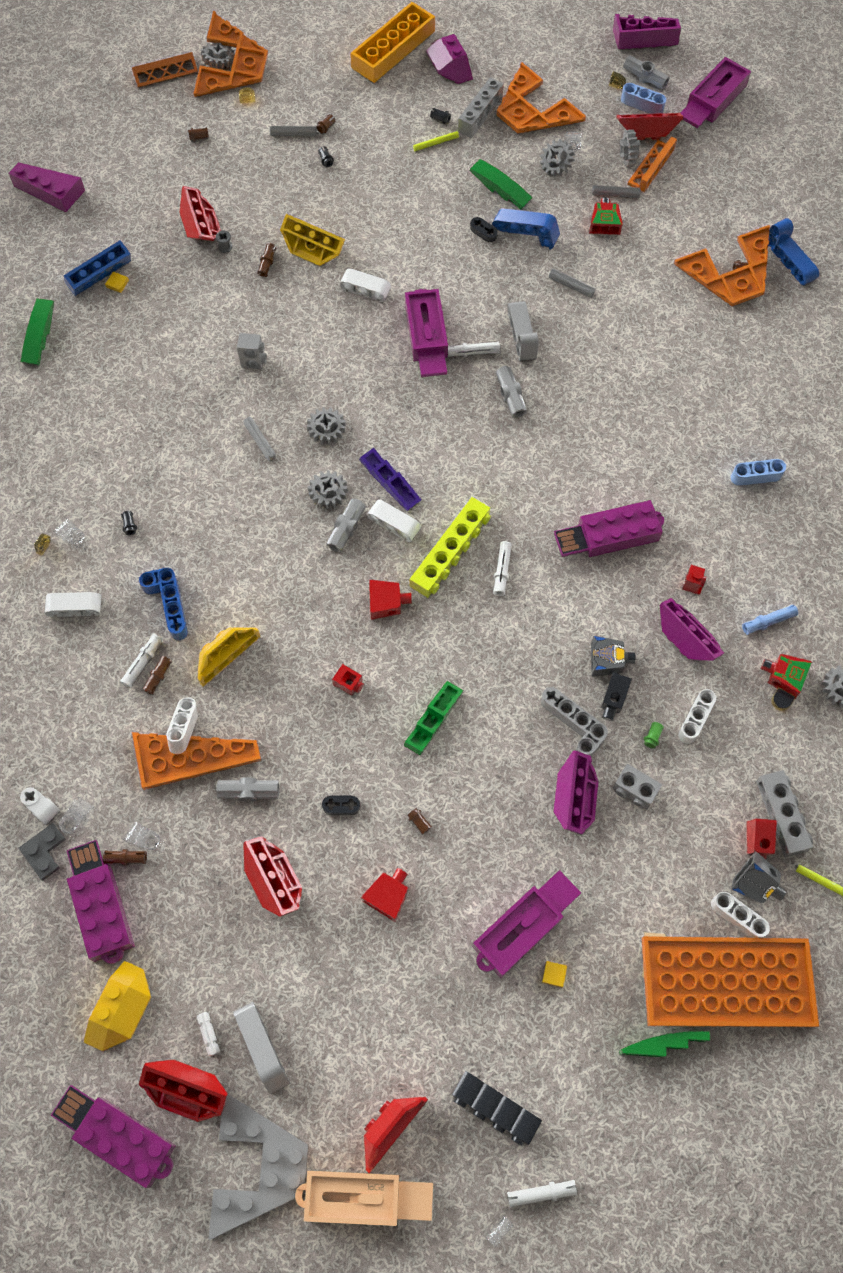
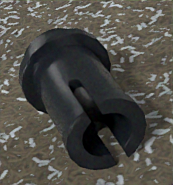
[430,108,451,124]
[318,146,334,167]
[121,511,137,535]

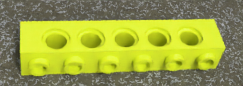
[409,497,491,598]

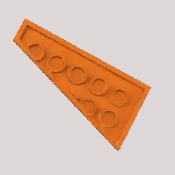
[132,732,261,790]

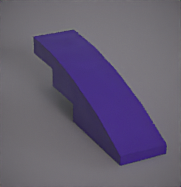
[359,447,421,511]

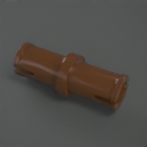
[257,243,277,277]
[142,656,172,695]
[103,849,147,866]

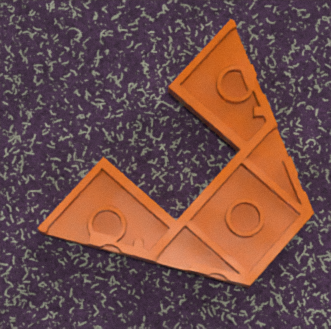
[193,11,268,97]
[496,62,586,134]
[674,225,770,306]

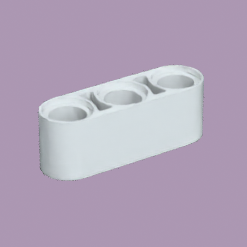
[339,269,391,302]
[367,500,421,542]
[44,592,101,617]
[678,689,716,744]
[166,697,198,754]
[711,892,770,938]

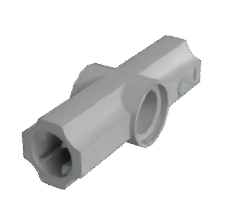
[623,55,670,90]
[496,366,527,418]
[326,498,366,552]
[216,777,279,801]

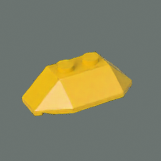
[280,214,346,266]
[198,627,260,687]
[84,961,151,1051]

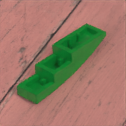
[469,159,533,210]
[20,298,54,365]
[404,681,464,756]
[619,1031,710,1058]

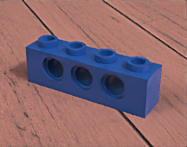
[63,240,131,296]

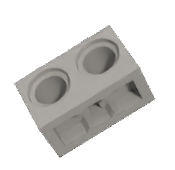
[237,333,267,370]
[613,764,662,809]

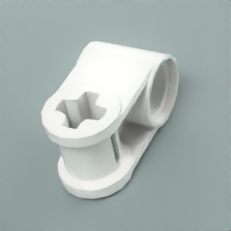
[20,788,60,825]

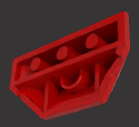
[616,113,683,140]
[179,186,221,241]
[243,836,302,917]
[139,1060,228,1122]
[364,1097,428,1173]

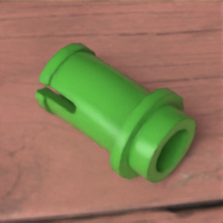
[644,722,664,748]

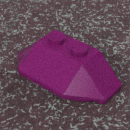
[426,34,473,84]
[659,598,724,661]
[553,750,599,835]

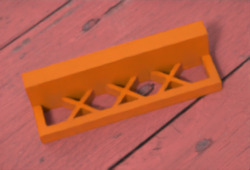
[132,52,198,87]
[627,137,677,193]

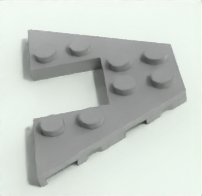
[208,1094,309,1239]

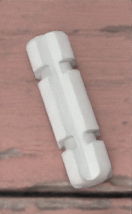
[197,1012,220,1056]

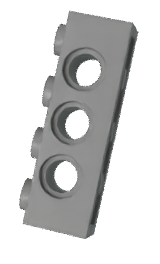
[458,77,504,138]
[756,770,813,858]

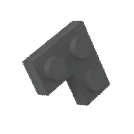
[19,823,66,881]

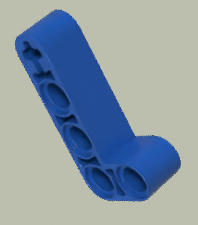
[492,208,560,250]
[768,218,820,285]
[139,568,188,641]

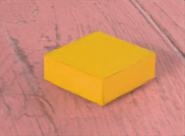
[105,272,129,293]
[542,961,567,988]

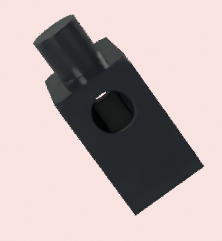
[601,672,632,721]

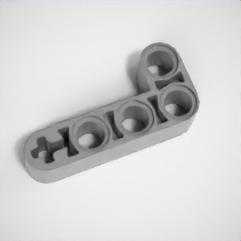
[507,301,539,361]
[541,687,608,757]
[233,1002,291,1094]

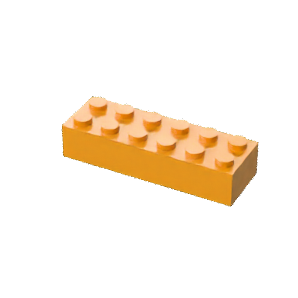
[350,2,435,83]

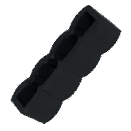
[452,1071,542,1146]

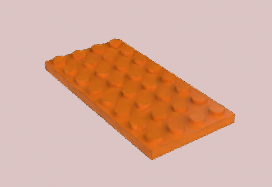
[642,936,819,1027]

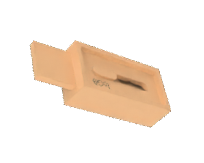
[295,1170,433,1226]

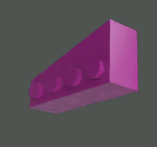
[613,14,681,49]
[8,162,85,212]

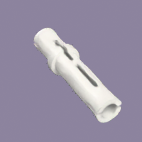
[448,342,500,357]
[493,541,512,596]
[120,634,163,688]
[507,1180,577,1208]

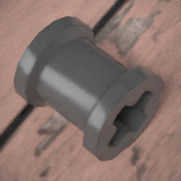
[216,230,232,253]

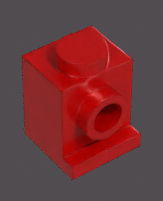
[682,564,707,595]
[332,664,364,696]

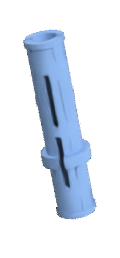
[742,604,798,635]

